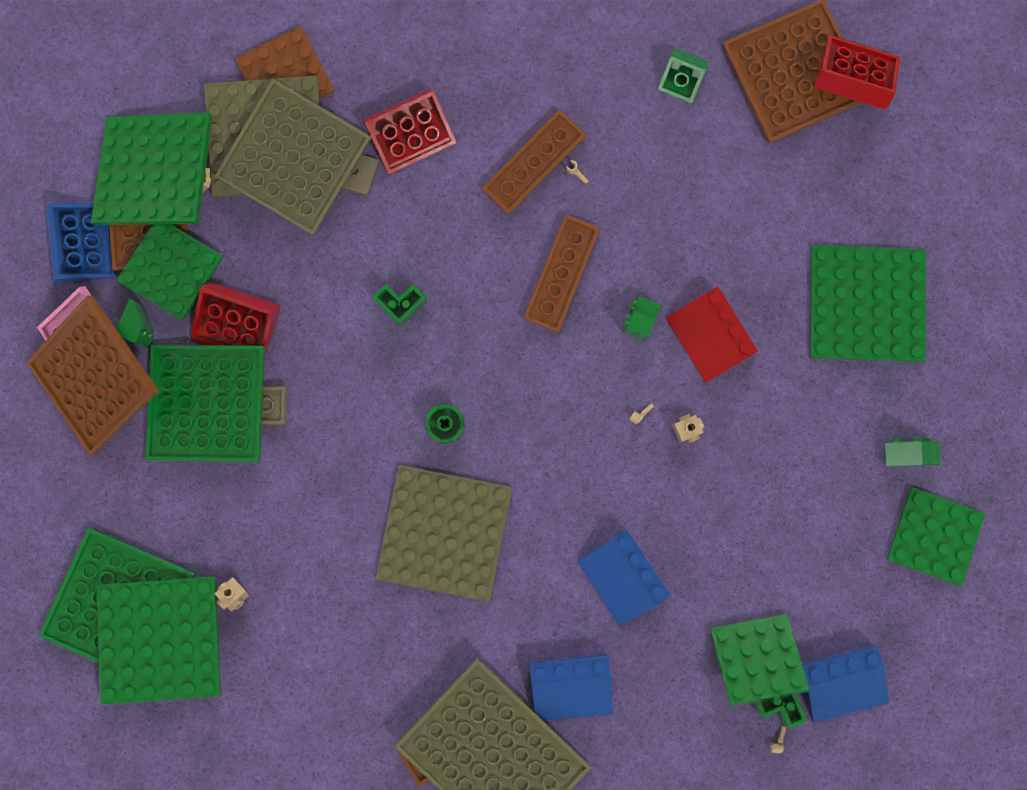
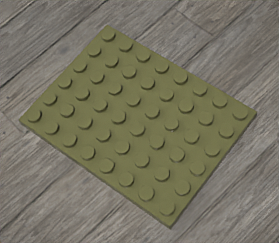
[394,658,591,790]

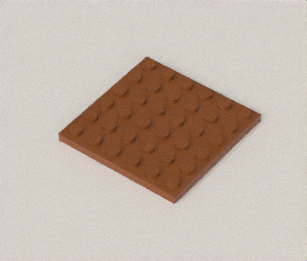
[722,0,862,144]
[26,295,159,456]

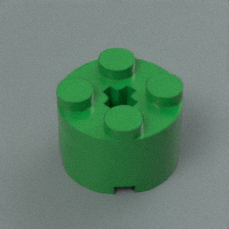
[426,404,465,444]

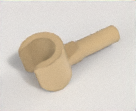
[566,160,589,184]
[629,403,654,424]
[771,726,786,754]

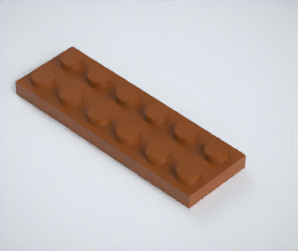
[481,109,587,216]
[523,214,600,333]

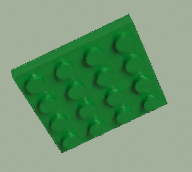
[117,224,224,321]
[886,487,986,587]
[710,614,809,707]

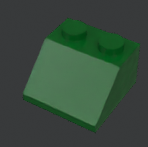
[658,48,709,103]
[116,299,154,348]

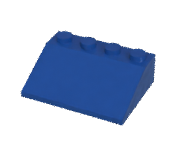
[45,204,116,284]
[577,529,671,627]
[802,645,889,723]
[529,654,613,721]

